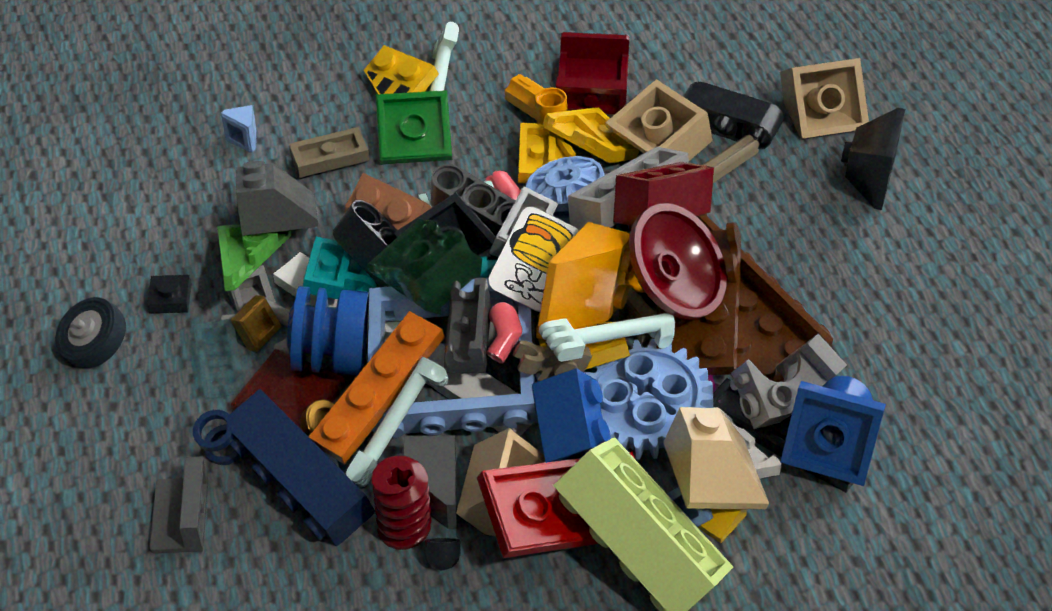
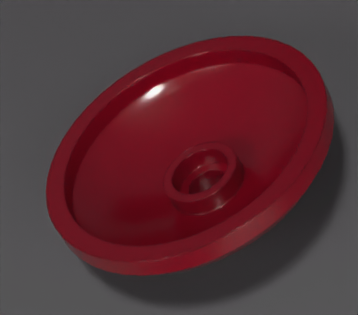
[629,203,727,320]

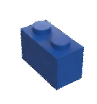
[532,368,611,463]

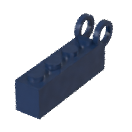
[193,389,375,546]

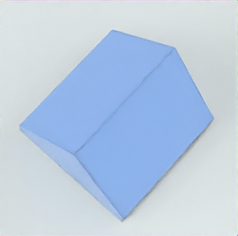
[221,105,256,152]

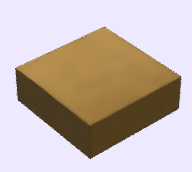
[230,295,282,352]

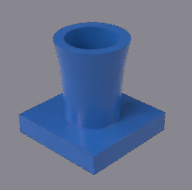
[780,376,886,486]

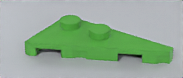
[217,224,291,291]

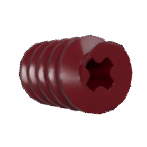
[372,456,432,550]

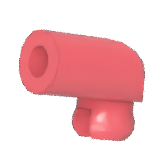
[485,170,521,200]
[486,302,523,363]

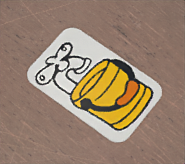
[488,207,580,312]

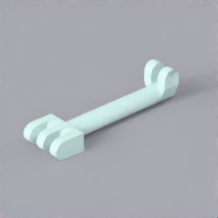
[430,22,459,91]
[539,313,675,362]
[346,357,449,488]

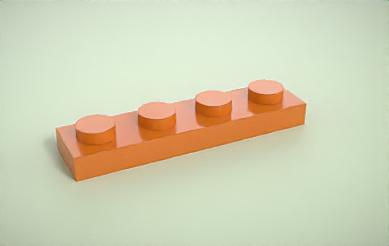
[309,311,445,465]

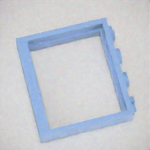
[368,278,539,438]

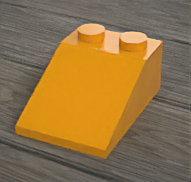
[536,222,632,340]

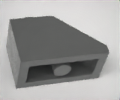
[396,435,457,529]

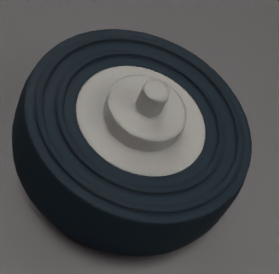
[55,297,126,368]

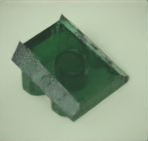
[367,218,483,315]

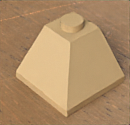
[780,58,869,139]
[663,407,769,509]

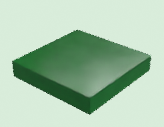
[376,90,452,165]

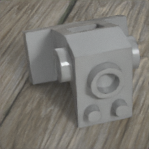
[730,334,847,429]

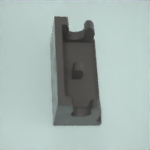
[444,278,491,373]

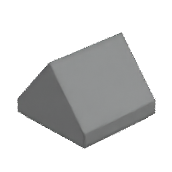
[227,265,275,313]

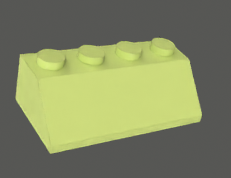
[553,437,733,611]

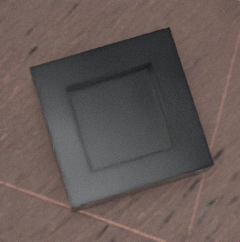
[147,275,192,314]

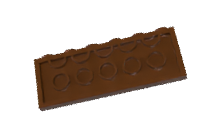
[696,214,833,382]

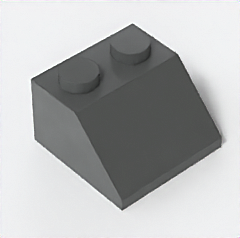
[236,161,318,236]

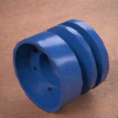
[287,286,369,376]

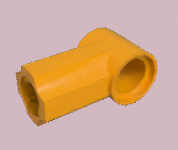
[505,74,567,124]

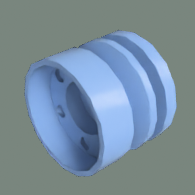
[526,156,605,224]

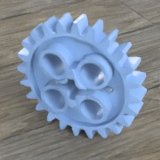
[584,339,713,459]

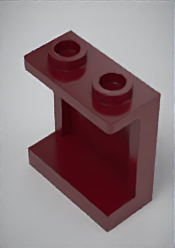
[556,32,630,115]

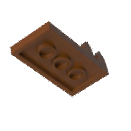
[656,222,741,375]

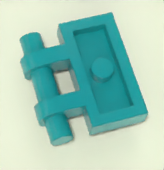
[303,236,376,299]

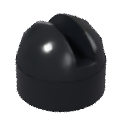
[425,538,461,571]

